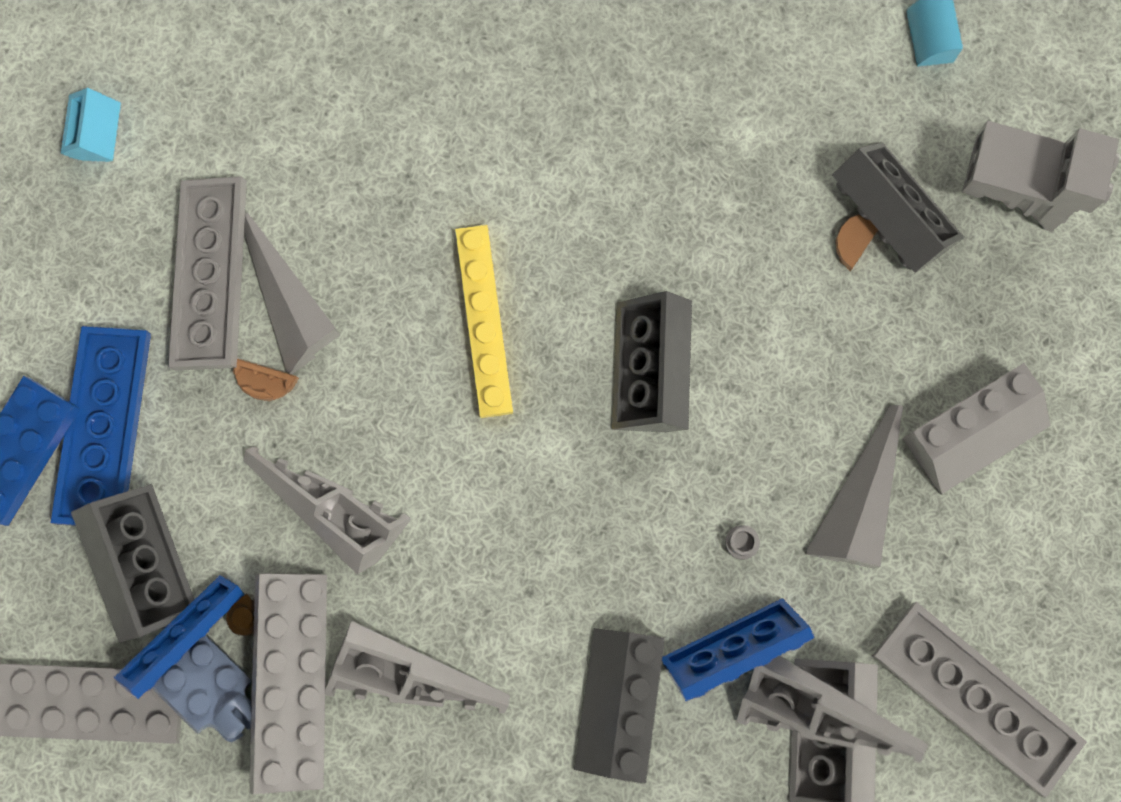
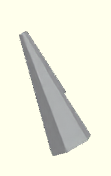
[244,212,340,375]
[806,405,903,569]
[243,446,411,575]
[325,621,510,713]
[737,656,928,763]

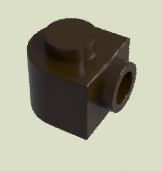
[226,593,255,636]

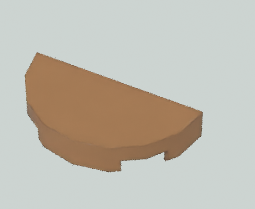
[835,214,878,271]
[233,359,299,401]

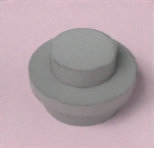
[725,525,760,560]

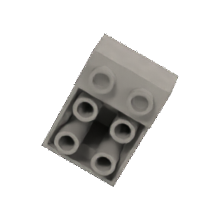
[962,121,1120,232]

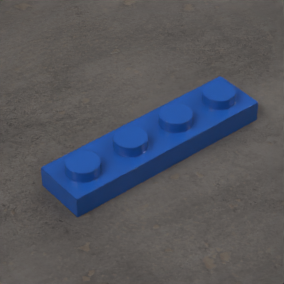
[113,575,245,699]

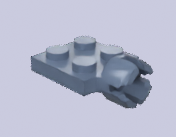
[151,635,252,743]

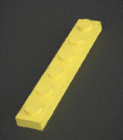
[455,225,513,418]

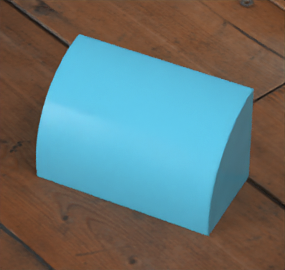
[906,0,963,67]
[61,87,121,162]

